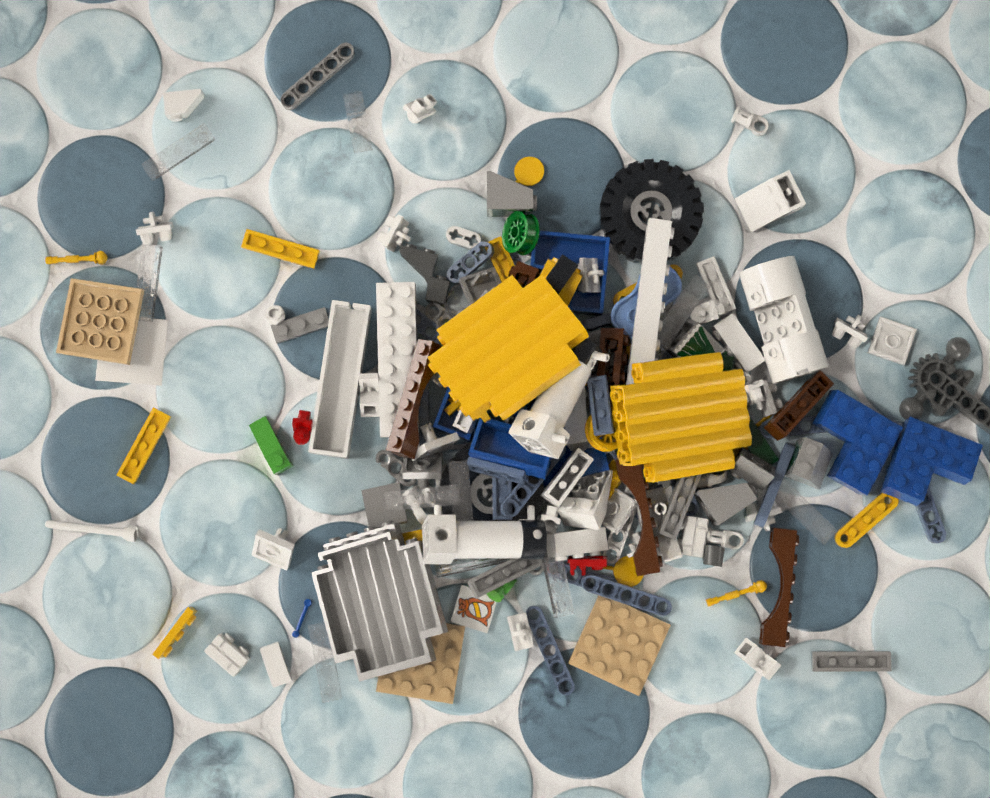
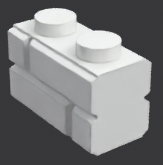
[677,516,709,558]
[204,633,251,677]

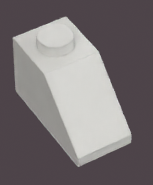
[163,89,204,122]

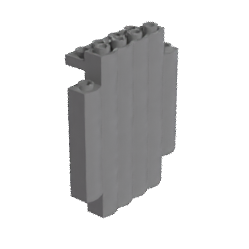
[312,521,448,682]

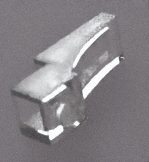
[343,91,373,153]

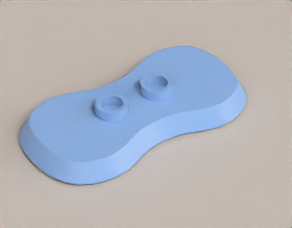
[611,267,682,340]

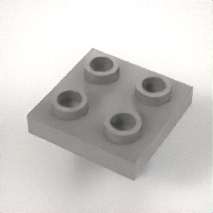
[459,267,502,305]

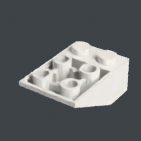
[735,170,806,233]
[558,470,613,530]

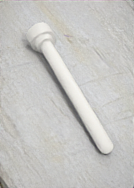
[45,520,138,542]

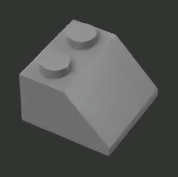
[729,447,775,490]

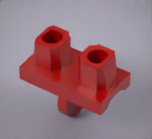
[292,410,313,445]

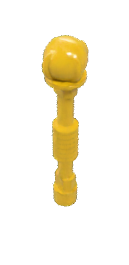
[45,251,108,265]
[706,580,767,607]

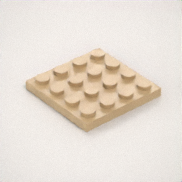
[56,278,144,365]
[568,595,671,696]
[376,623,465,704]

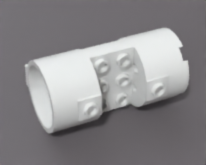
[739,256,829,384]

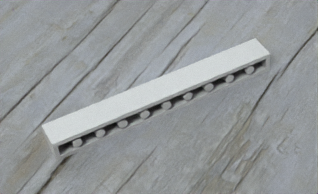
[626,218,675,384]

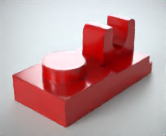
[568,556,608,576]

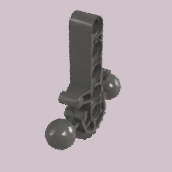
[899,337,990,434]

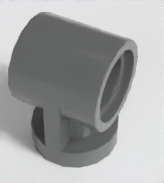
[702,545,725,567]

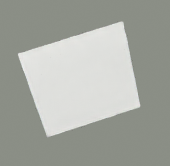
[95,318,168,386]

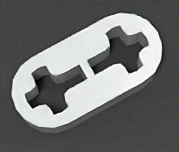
[446,226,481,250]

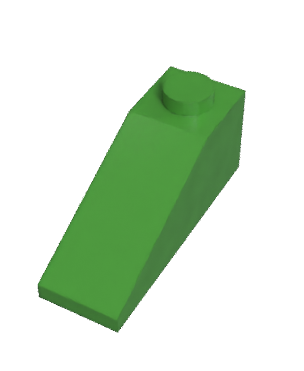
[249,416,294,475]

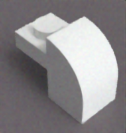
[359,373,379,417]
[734,638,781,680]

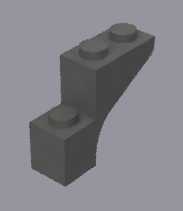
[399,244,450,306]

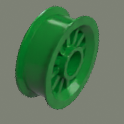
[502,211,540,256]

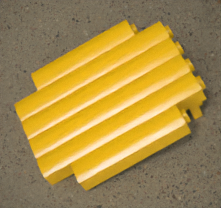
[427,275,589,423]
[610,352,752,482]

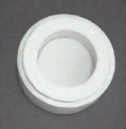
[265,305,285,325]

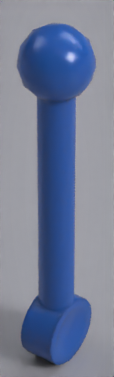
[292,599,312,638]

